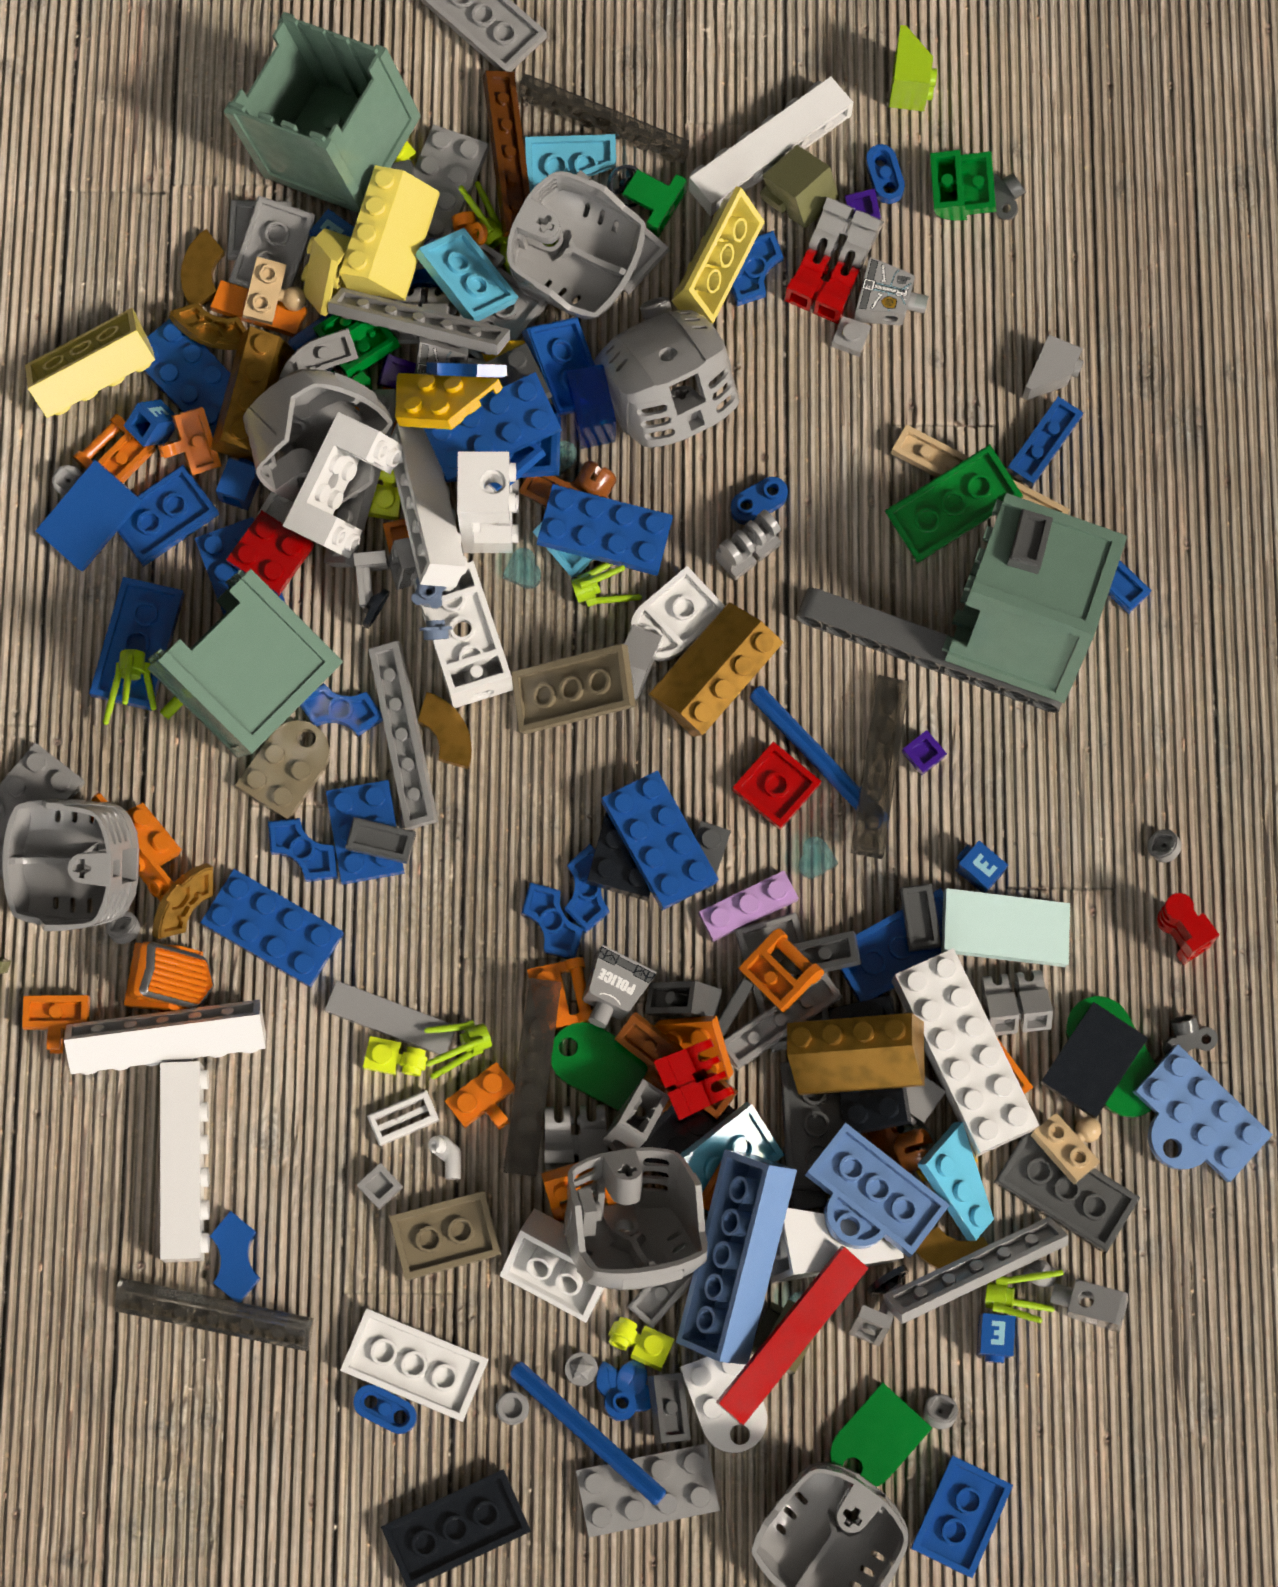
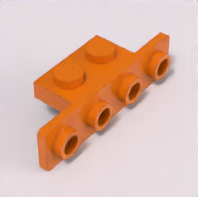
[91,793,182,902]

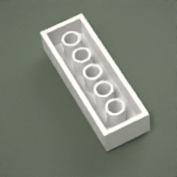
[891,948,1039,1157]

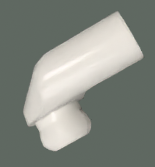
[428,1135,461,1180]

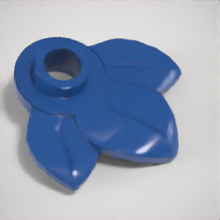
[596,1360,651,1421]

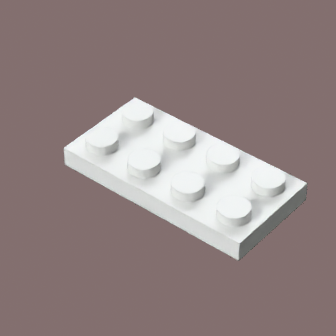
[340,1308,489,1422]

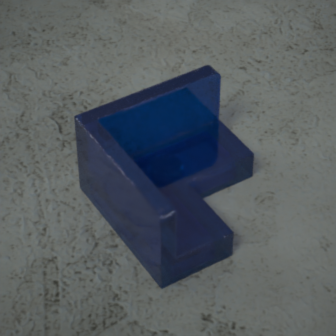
[567,365,616,449]

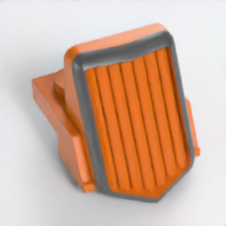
[124,941,214,1012]

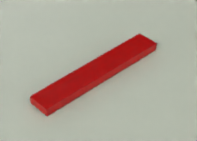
[715,1246,869,1425]

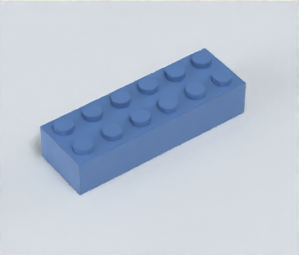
[676,1149,797,1365]

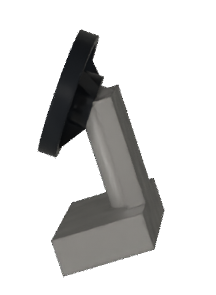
[353,550,390,629]
[848,1265,909,1347]

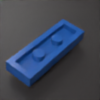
[1007,396,1084,488]

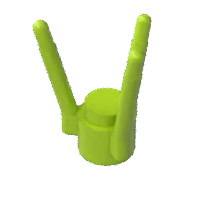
[458,181,503,249]
[571,562,642,607]
[103,649,157,726]
[424,1020,492,1079]
[985,1269,1064,1323]

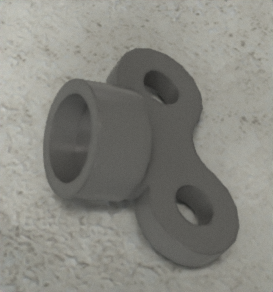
[994,172,1026,220]
[1163,1014,1218,1056]

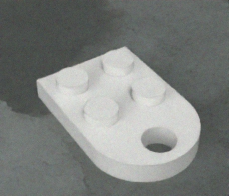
[630,566,725,661]
[679,1357,767,1453]

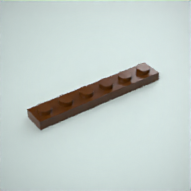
[482,70,530,237]

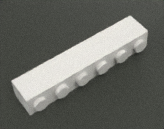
[689,76,853,216]
[390,423,467,587]
[64,999,266,1075]
[160,1061,210,1263]

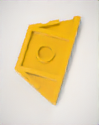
[395,373,503,430]

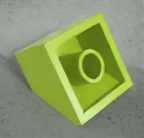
[889,25,938,111]

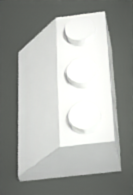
[500,1208,605,1323]

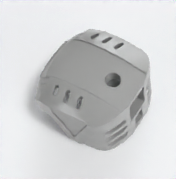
[507,171,646,320]
[594,310,740,448]
[243,369,393,504]
[2,798,139,931]
[564,1147,708,1290]
[751,1462,908,1587]

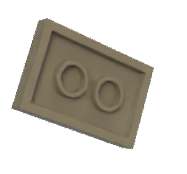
[389,1190,501,1281]

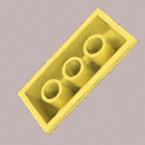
[339,165,440,301]
[671,186,765,323]
[25,308,155,418]

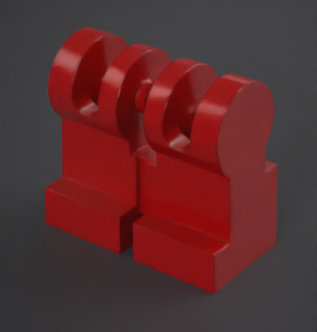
[784,248,860,324]
[1157,893,1220,965]
[654,1038,735,1120]

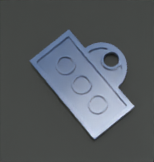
[1133,1045,1273,1182]
[805,1122,950,1258]

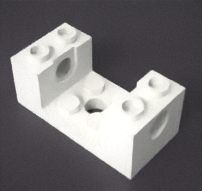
[283,412,404,559]
[457,452,519,553]
[413,561,513,708]

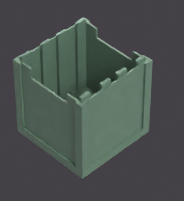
[223,12,421,213]
[942,493,1127,703]
[147,569,343,758]

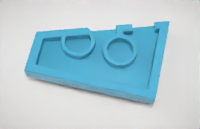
[525,134,616,192]
[917,1122,994,1241]

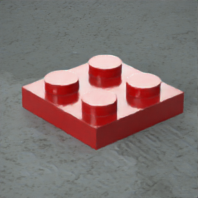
[226,510,314,596]
[732,741,822,830]

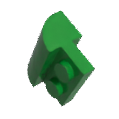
[930,150,997,221]
[313,315,400,378]

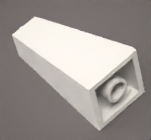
[771,1208,904,1283]

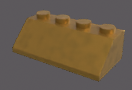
[210,326,295,463]
[648,602,784,737]
[787,1013,925,1095]

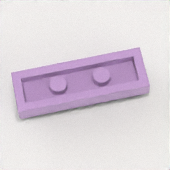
[699,871,799,942]

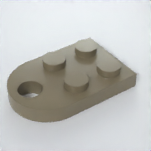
[235,720,330,820]

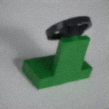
[607,165,687,238]

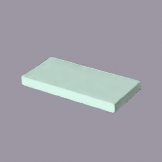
[941,888,1070,967]

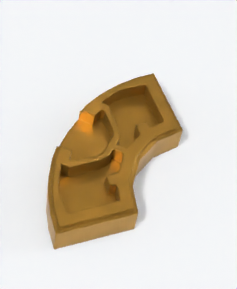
[181,229,225,306]
[169,302,246,350]
[418,692,472,769]
[152,863,213,939]
[915,1227,989,1269]

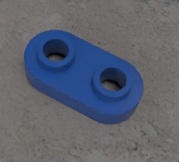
[865,144,905,204]
[730,477,788,525]
[353,1385,417,1434]

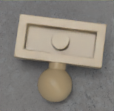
[242,257,307,325]
[1030,1112,1101,1184]

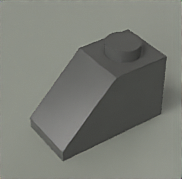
[645,981,722,1019]

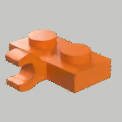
[157,407,222,476]
[22,995,90,1054]
[445,1062,516,1130]

